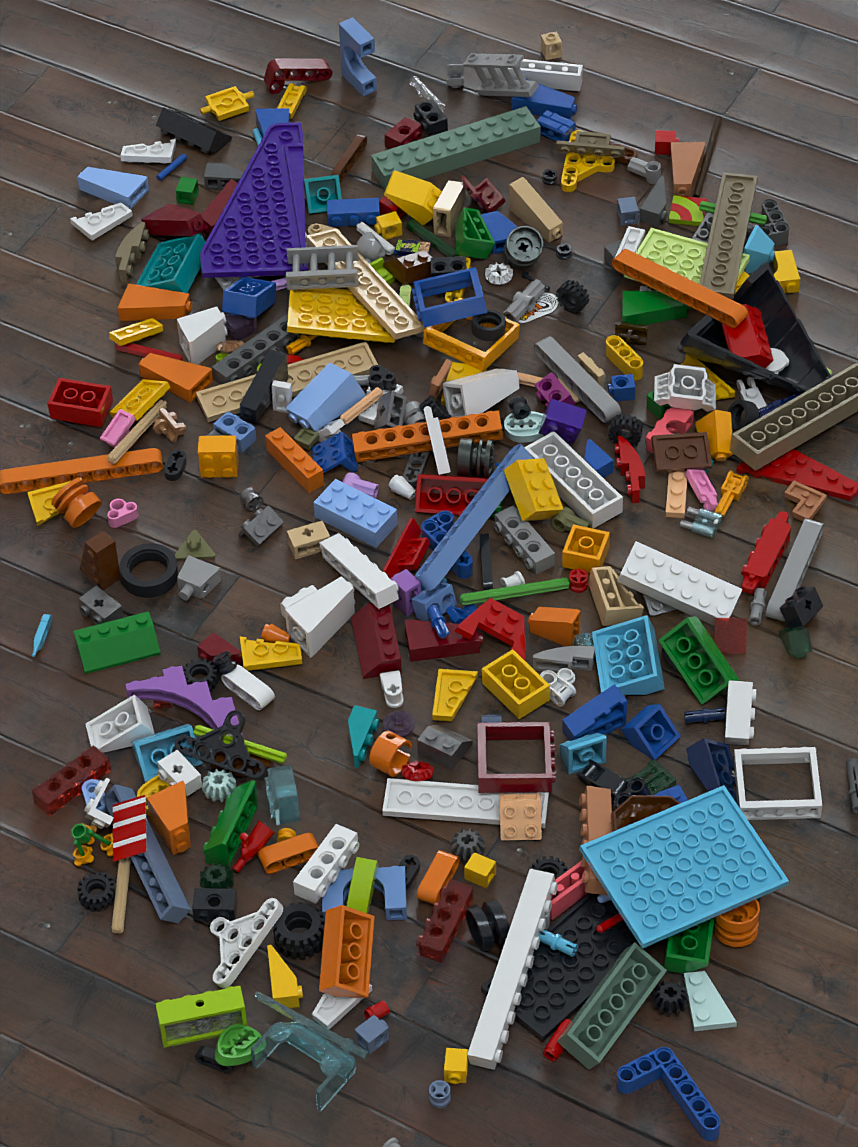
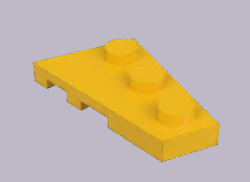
[240,636,302,671]
[432,669,478,721]

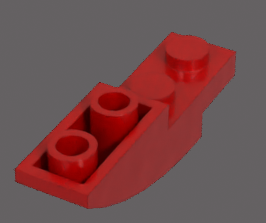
[614,436,645,503]

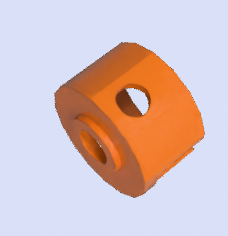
[369,730,412,777]

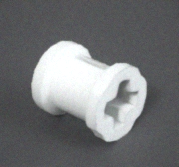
[500,571,525,587]

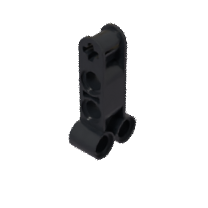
[576,759,651,808]

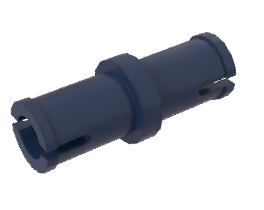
[684,707,726,724]

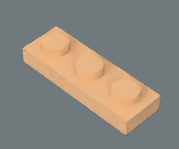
[666,471,687,518]

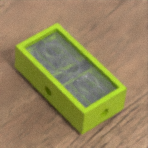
[155,986,247,1048]

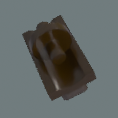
[615,322,648,345]

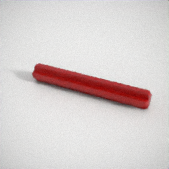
[115,343,183,361]

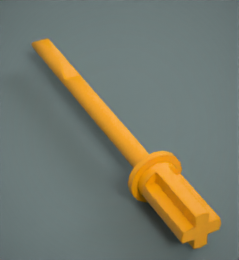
[286,334,318,355]

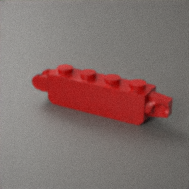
[741,511,791,594]

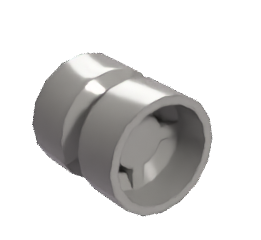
[403,401,426,425]

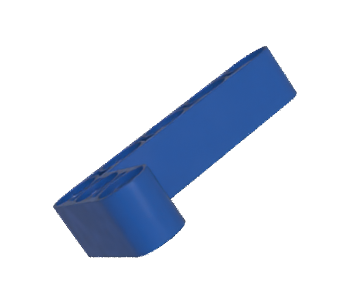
[617,1047,720,1141]

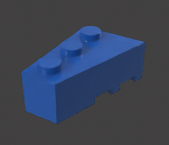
[562,684,627,741]

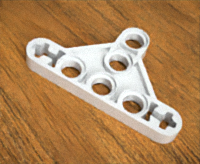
[210,898,283,988]

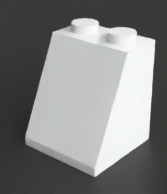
[177,307,228,365]

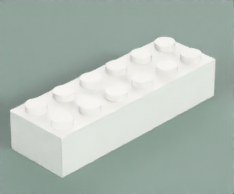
[524,431,623,529]
[617,541,742,630]

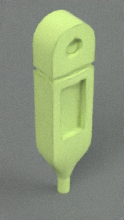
[399,284,411,307]

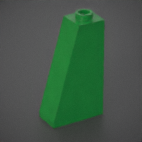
[622,291,690,325]

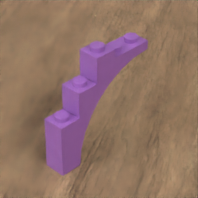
[125,666,243,736]

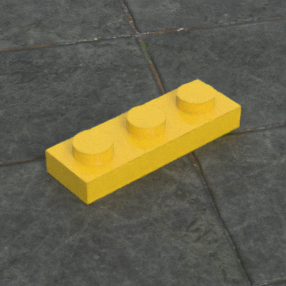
[109,318,163,346]

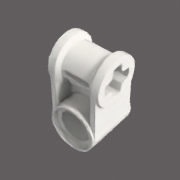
[380,670,404,708]
[540,670,576,707]

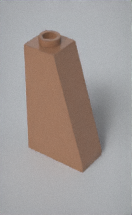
[670,142,705,197]

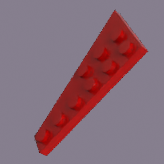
[736,449,858,501]

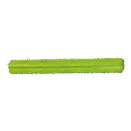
[193,725,287,764]

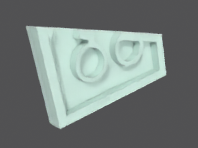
[683,971,737,1031]

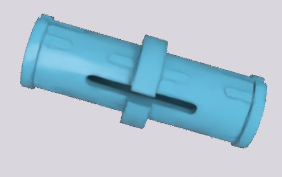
[539,930,578,957]

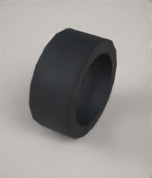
[471,309,506,341]
[728,400,759,433]

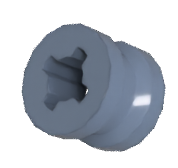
[429,1080,451,1108]

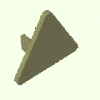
[175,530,215,560]

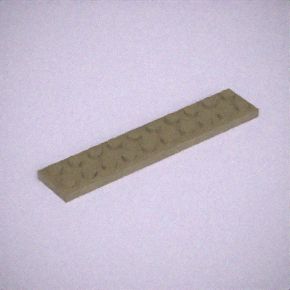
[699,172,758,299]

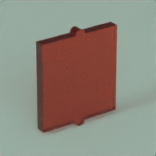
[714,616,747,654]

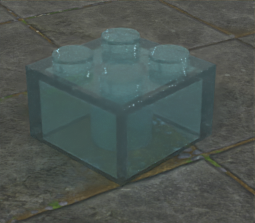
[264,765,300,825]

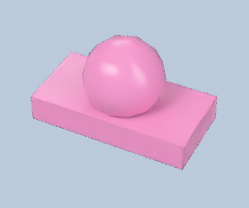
[100,409,136,448]

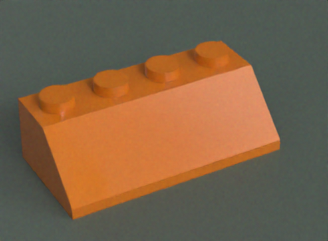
[319,905,375,998]

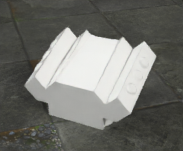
[654,364,716,412]

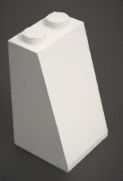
[442,369,519,417]
[285,576,355,658]

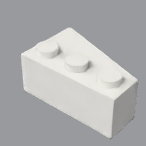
[725,681,756,745]

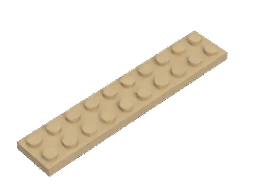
[306,228,426,339]
[196,342,378,422]

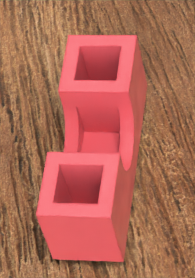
[645,407,694,453]

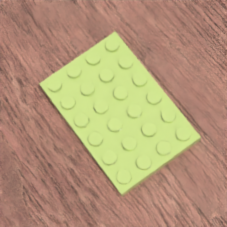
[624,228,750,284]

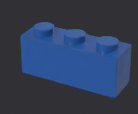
[327,198,380,227]

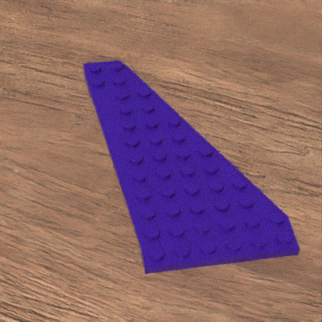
[200,122,308,278]

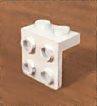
[84,778,114,829]

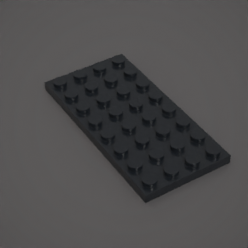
[481,893,651,1041]

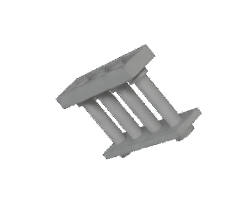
[463,53,539,97]
[286,245,359,290]

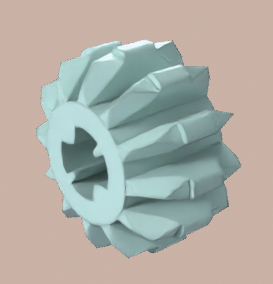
[202,769,236,803]

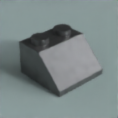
[417,725,473,770]

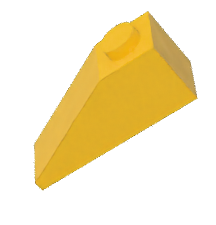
[267,945,303,1010]

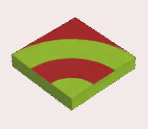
[669,195,708,226]

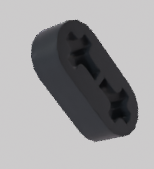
[164,449,187,481]
[399,855,420,889]
[194,1046,235,1073]

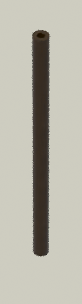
[693,116,722,198]

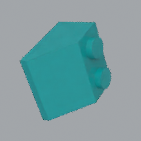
[304,175,342,214]

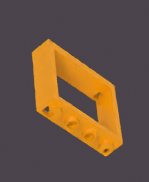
[423,298,520,371]

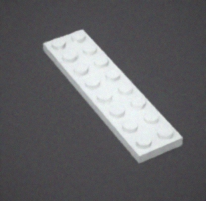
[383,778,549,828]

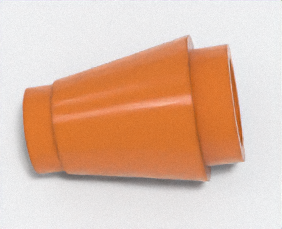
[261,623,291,643]

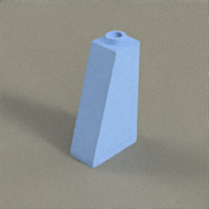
[78,167,149,209]

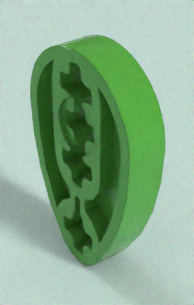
[215,1024,264,1066]

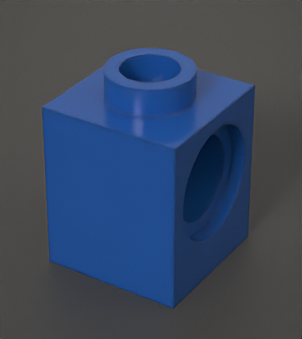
[608,374,635,402]

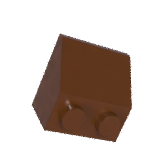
[383,250,433,285]

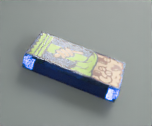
[394,239,432,256]

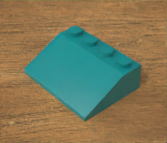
[136,234,205,293]

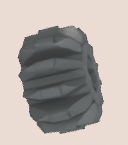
[450,828,485,863]

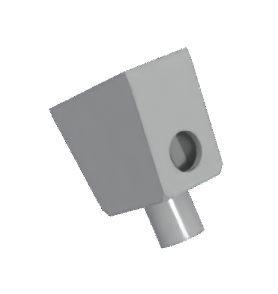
[177,556,221,601]

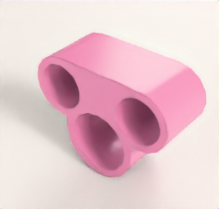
[107,499,138,528]

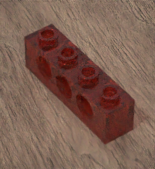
[32,745,111,817]
[416,879,474,963]

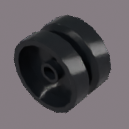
[465,898,510,952]

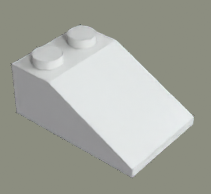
[86,694,155,754]

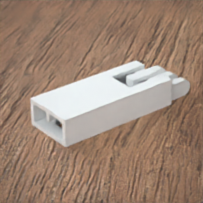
[424,406,451,475]

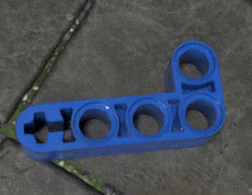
[422,511,473,579]

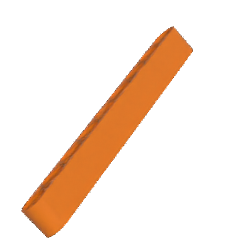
[612,249,748,328]
[0,448,163,494]

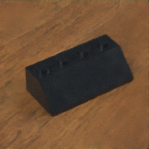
[156,107,232,154]

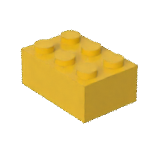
[504,458,563,521]
[482,649,550,719]

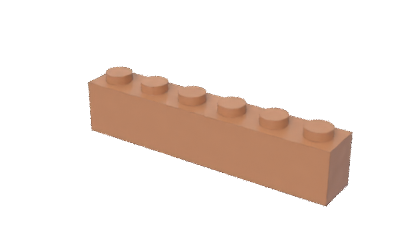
[579,786,612,895]

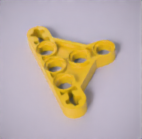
[561,130,615,192]

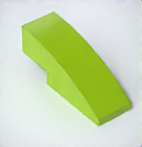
[347,857,378,914]

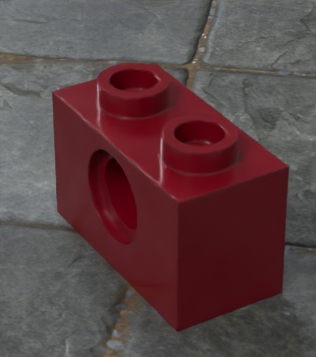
[384,116,422,149]

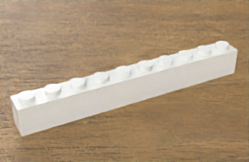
[467,869,558,1070]

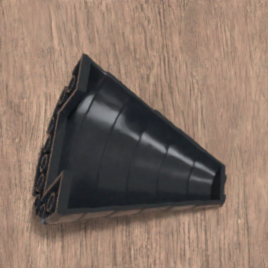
[677,262,831,395]

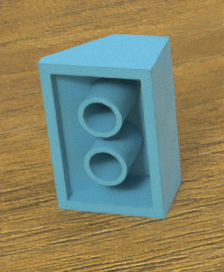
[131,724,203,782]

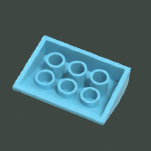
[592,615,665,695]

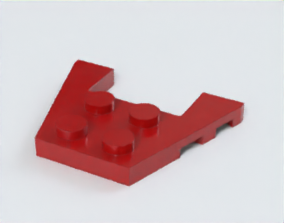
[454,598,525,660]

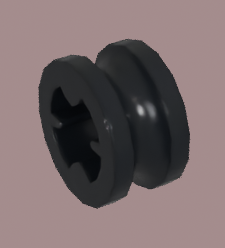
[542,169,558,185]
[556,243,572,260]

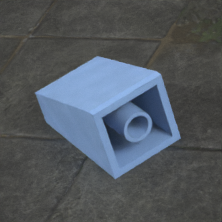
[285,362,366,431]

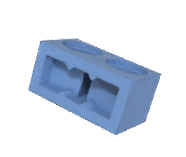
[213,411,256,453]
[411,581,457,621]

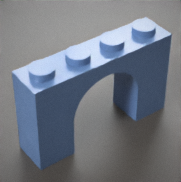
[339,17,377,96]
[322,866,407,920]

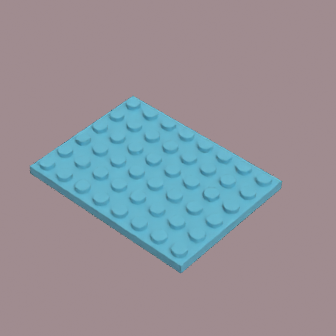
[579,785,789,948]

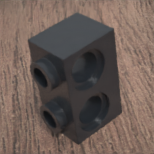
[413,99,448,137]
[430,256,466,277]

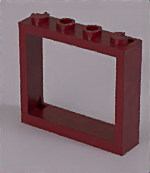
[477,722,556,793]

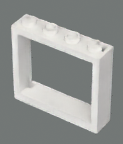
[734,747,822,820]

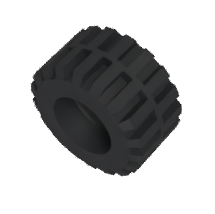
[273,902,325,959]

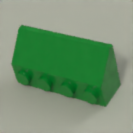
[73,611,161,674]
[658,616,740,705]
[203,781,258,869]
[663,918,714,974]

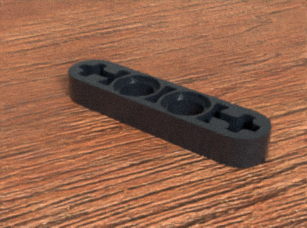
[480,533,493,591]

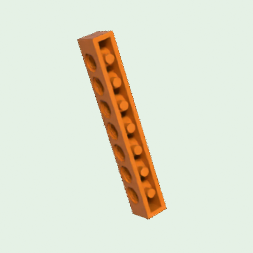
[352,411,503,462]

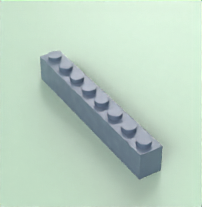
[103,784,191,923]

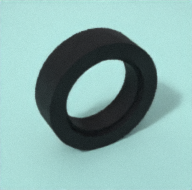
[119,543,178,598]

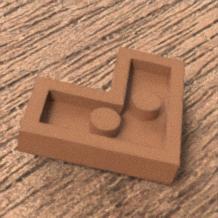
[784,481,827,521]

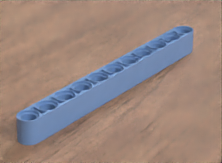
[415,444,533,591]

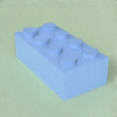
[313,479,398,548]

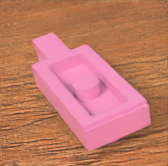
[685,469,718,513]

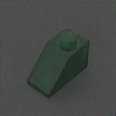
[778,627,812,658]

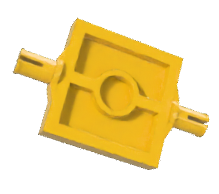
[200,86,255,121]

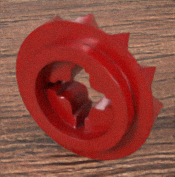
[401,761,434,781]

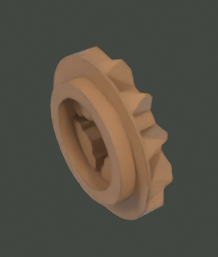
[216,340,245,353]

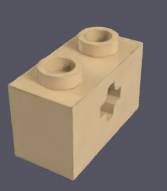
[287,520,330,559]

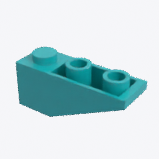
[348,705,380,768]

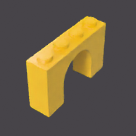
[735,250,800,293]

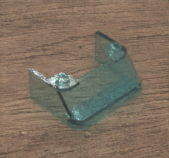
[251,1022,357,1111]

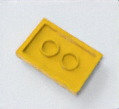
[109,379,170,421]

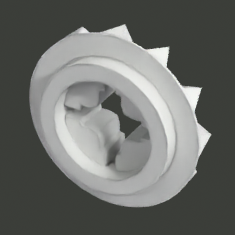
[485,262,513,285]

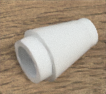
[388,475,416,500]

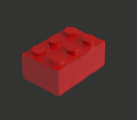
[47,378,113,427]

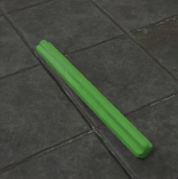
[460,577,570,605]

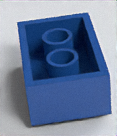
[222,277,276,319]

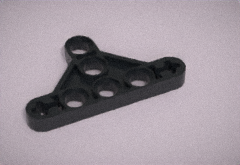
[174,710,267,780]

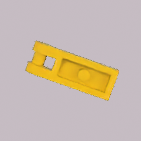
[277,83,307,119]

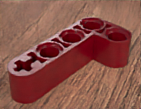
[264,58,333,94]

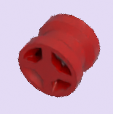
[569,568,588,593]

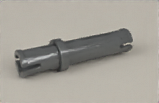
[846,758,858,814]

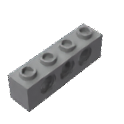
[494,505,555,575]

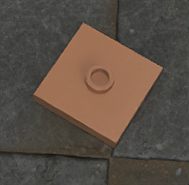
[427,359,452,398]

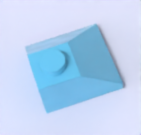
[744,225,775,274]

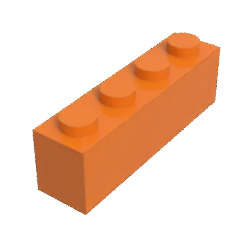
[265,427,324,493]

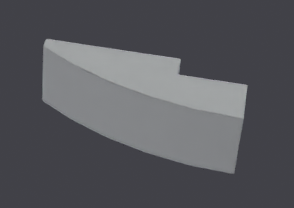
[533,646,595,673]

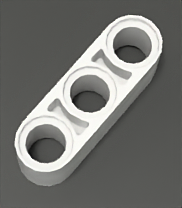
[221,664,275,711]

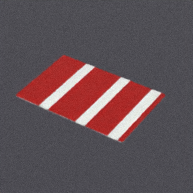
[113,795,147,861]

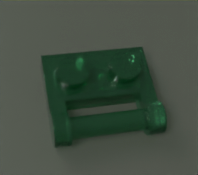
[626,760,677,796]

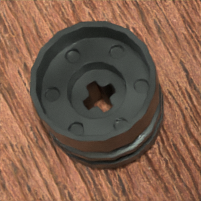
[504,226,543,269]
[457,438,495,478]

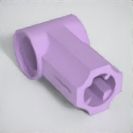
[342,473,379,499]

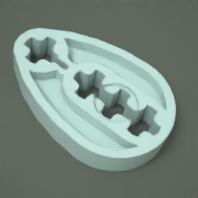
[504,411,544,443]

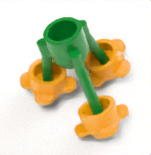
[71,823,113,866]

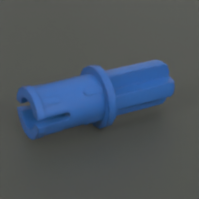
[427,605,449,639]

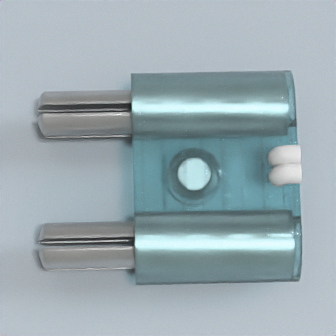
[680,507,723,539]

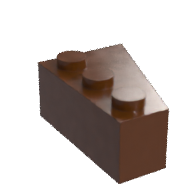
[80,531,121,590]

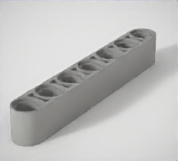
[533,336,621,423]
[766,518,824,622]

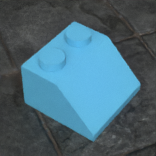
[560,733,607,774]

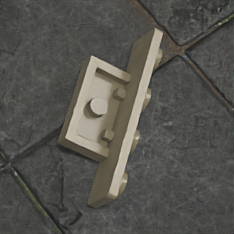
[556,131,625,158]

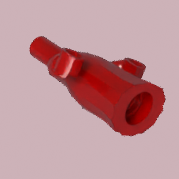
[232,820,275,872]

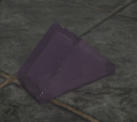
[224,313,258,341]

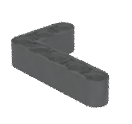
[707,199,789,253]

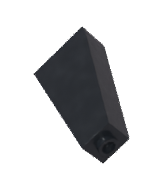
[240,349,289,423]

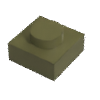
[293,427,319,450]

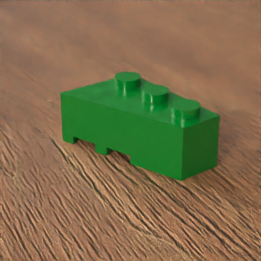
[455,207,495,259]

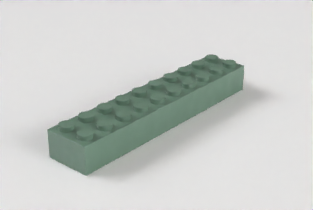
[371,106,540,190]

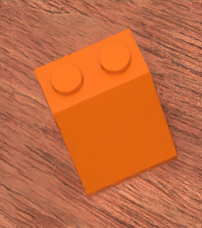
[147,780,191,855]

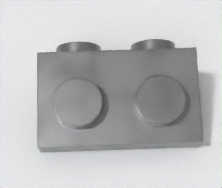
[238,505,284,546]

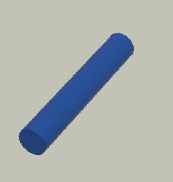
[156,153,187,181]

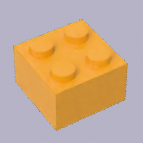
[198,435,239,478]
[562,524,610,573]

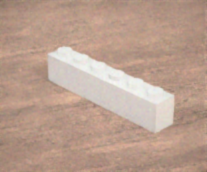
[482,59,583,91]
[319,533,399,609]

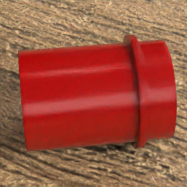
[364,1000,390,1020]

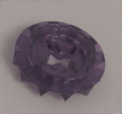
[383,711,415,738]

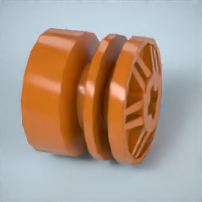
[51,478,102,528]
[714,899,760,947]

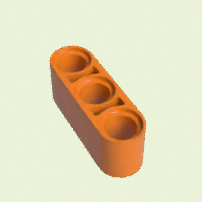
[258,833,319,874]
[416,850,460,906]

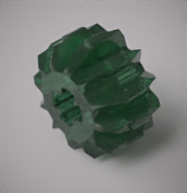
[199,862,234,889]

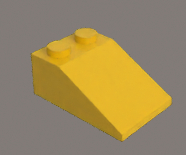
[384,170,442,225]

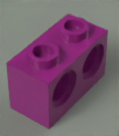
[534,372,576,407]

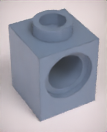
[617,197,639,226]
[355,1015,389,1055]

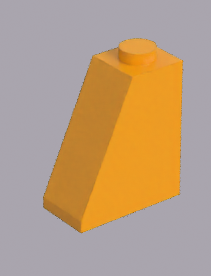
[695,410,734,461]

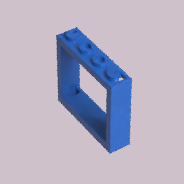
[412,267,487,327]

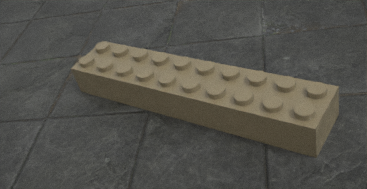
[730,362,858,471]

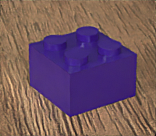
[538,399,587,444]

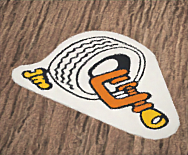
[518,292,559,323]

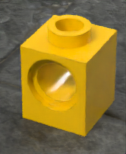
[374,211,402,240]
[444,1048,468,1084]

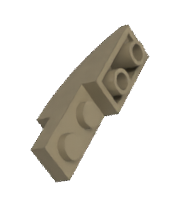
[115,222,149,283]

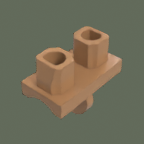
[153,408,186,443]

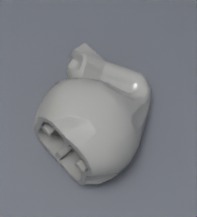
[357,232,387,264]

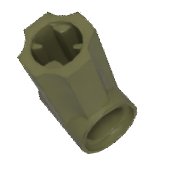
[551,507,592,532]

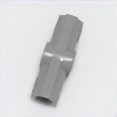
[503,279,545,322]

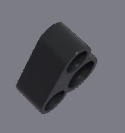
[368,365,397,391]

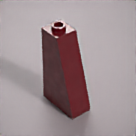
[201,179,238,237]
[141,203,206,236]
[404,619,483,662]

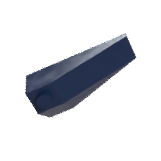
[686,738,737,803]

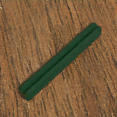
[406,219,459,257]

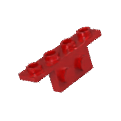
[383,518,430,579]

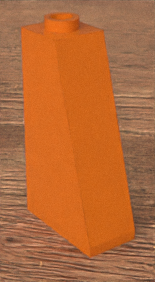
[118,284,192,321]
[138,353,213,403]

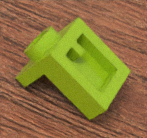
[370,258,395,285]

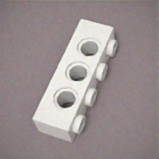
[293,824,359,904]

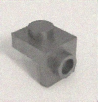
[447,64,464,88]

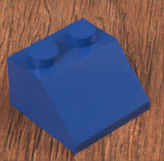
[621,704,681,760]

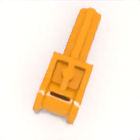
[714,470,749,517]

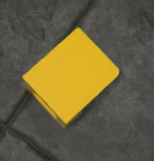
[464,853,496,889]

